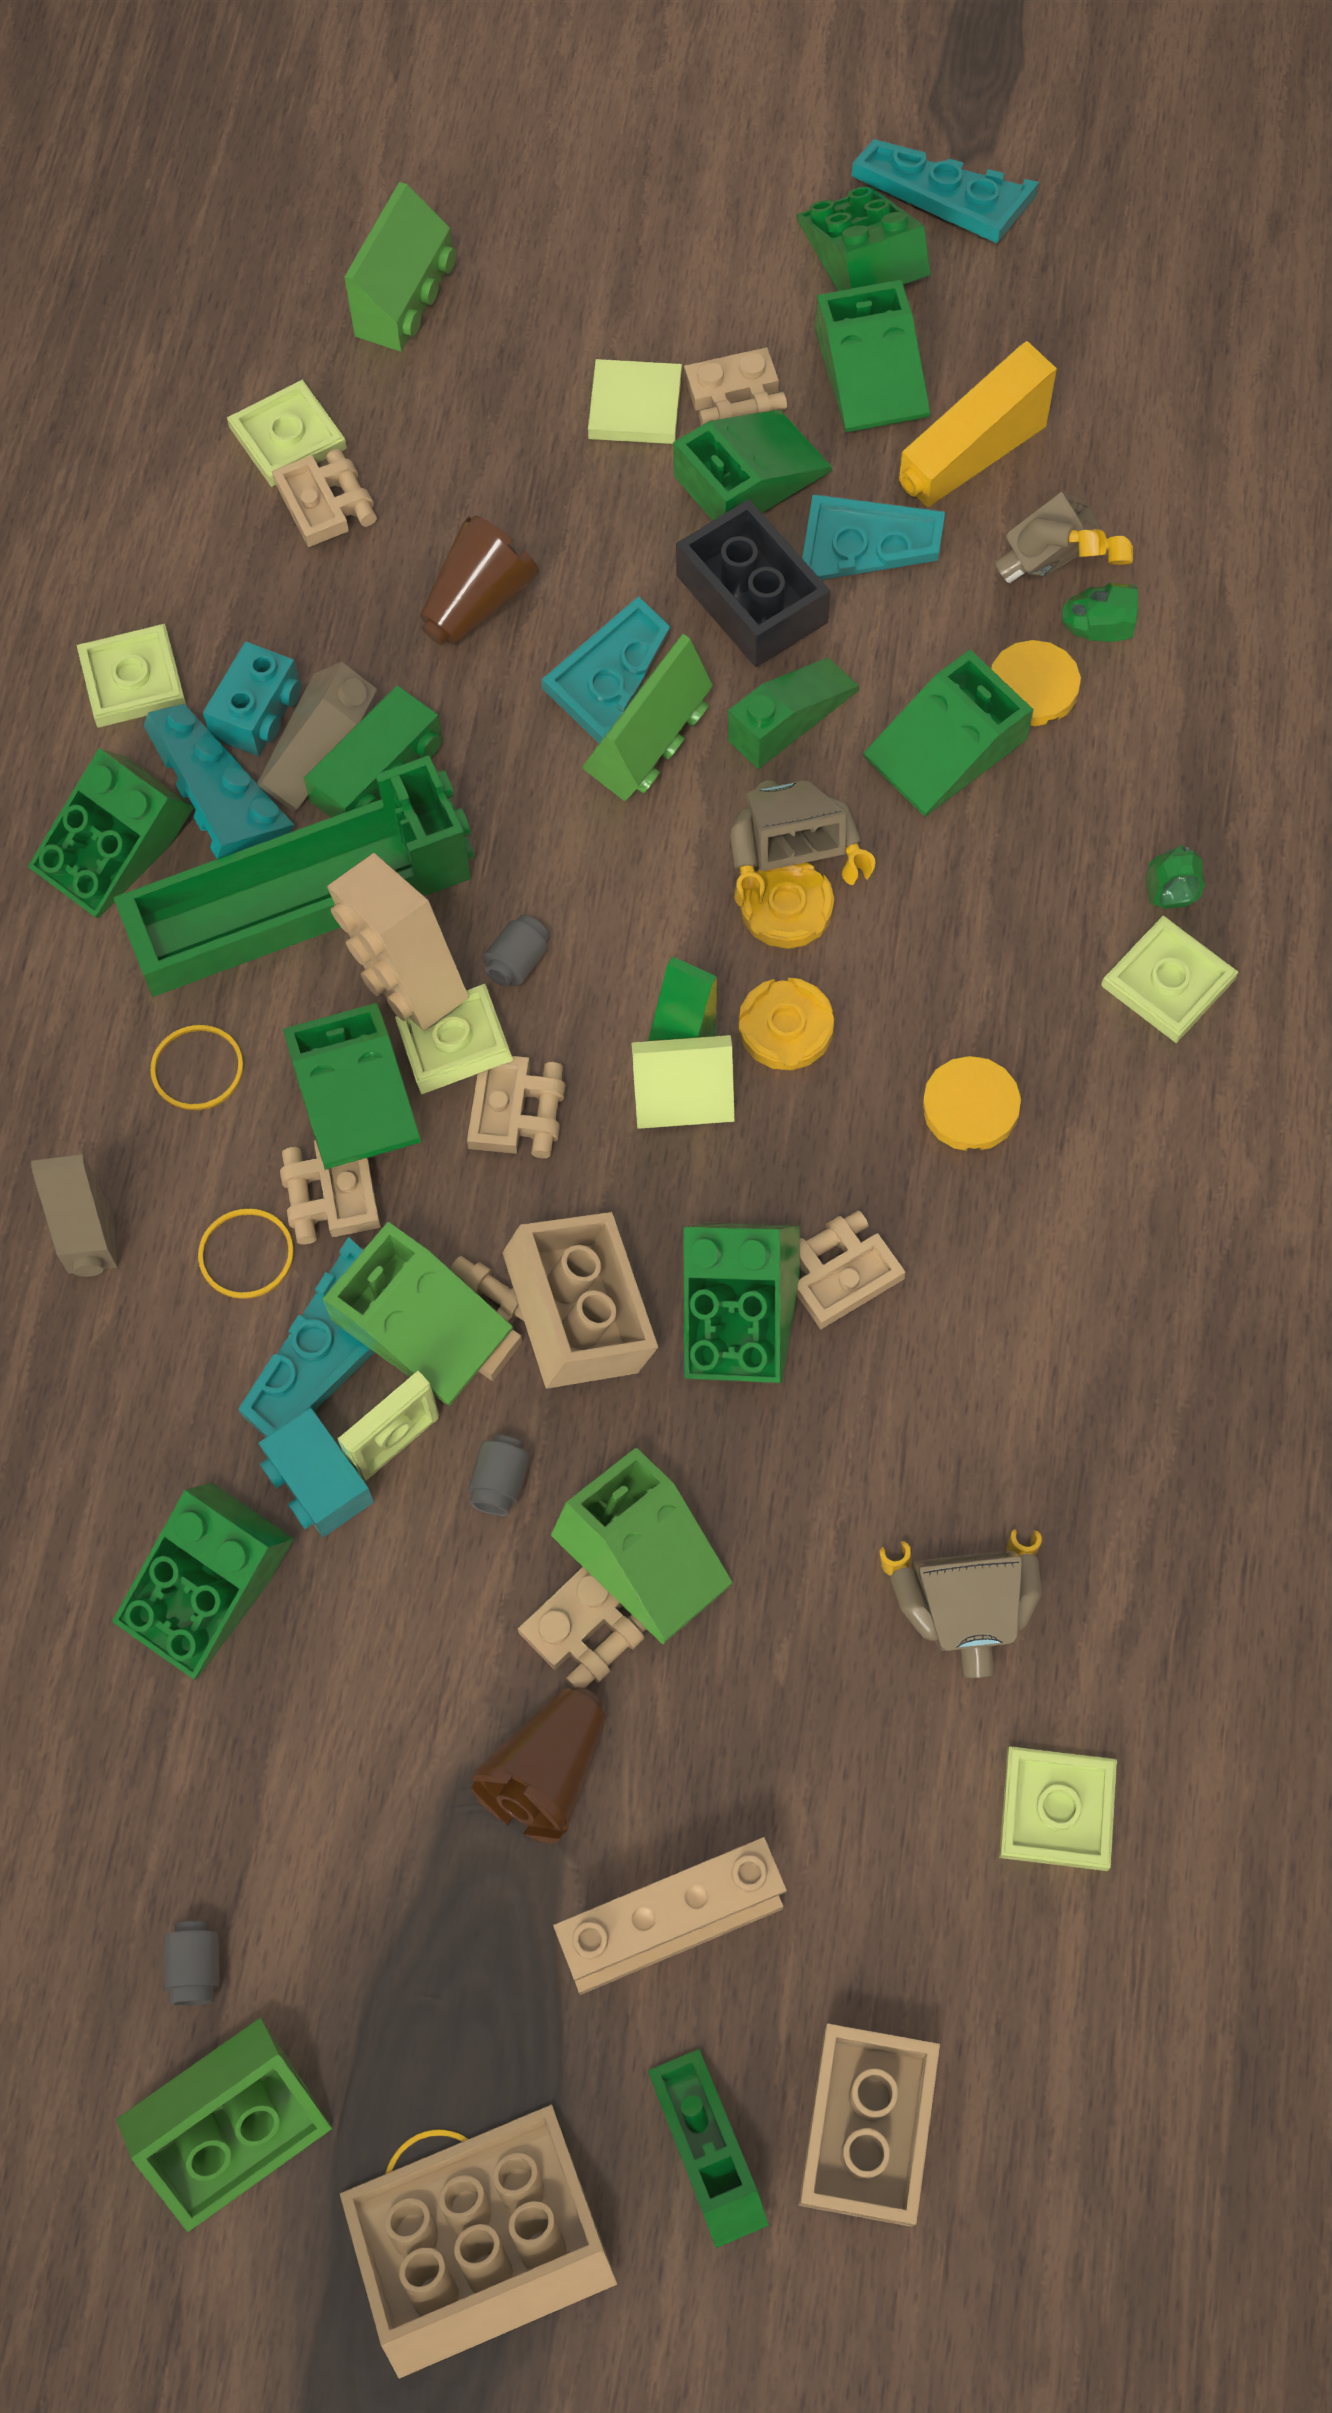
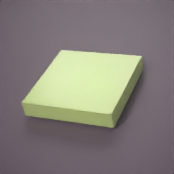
[588,359,682,444]
[227,379,347,487]
[77,624,186,728]
[1101,916,1238,1043]
[395,984,513,1094]
[631,1035,735,1129]
[338,1371,439,1482]
[999,1746,1117,1871]

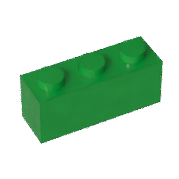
[304,686,443,818]

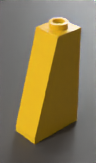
[899,341,1057,508]

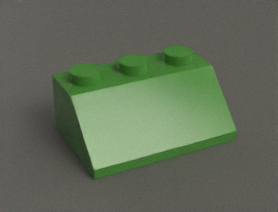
[345,182,456,352]
[581,634,713,802]
[116,2017,332,2232]

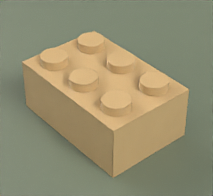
[327,853,469,1031]
[502,1212,658,1389]
[798,2024,940,2227]

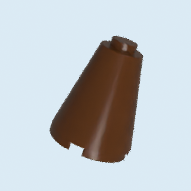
[420,515,539,645]
[470,1687,606,1844]

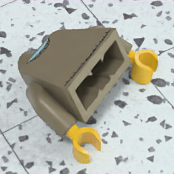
[995,492,1133,583]
[730,780,876,906]
[880,1529,1042,1678]

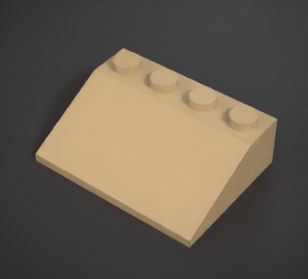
[340,2105,617,2379]

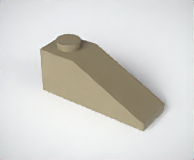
[257,661,377,811]
[31,1154,118,1277]

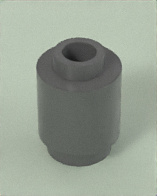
[483,915,550,986]
[468,1435,531,1516]
[163,1921,220,2006]

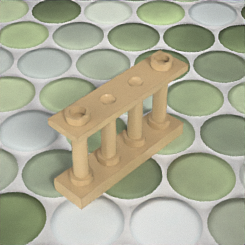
[553,1837,787,1995]

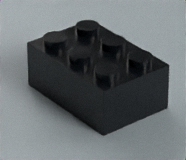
[676,499,831,667]

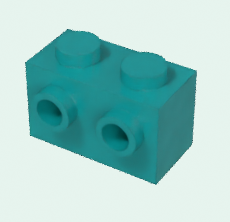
[203,641,302,757]
[259,1407,374,1538]

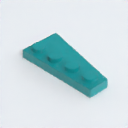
[851,139,1039,243]
[144,704,294,859]
[238,1237,375,1438]

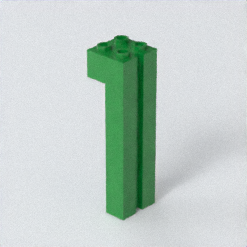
[113,755,475,997]

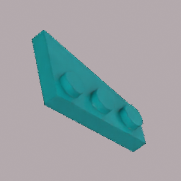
[802,495,945,580]
[541,596,670,743]

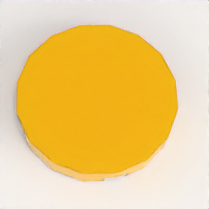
[991,640,1081,726]
[740,862,834,949]
[738,978,834,1070]
[923,1056,1021,1151]

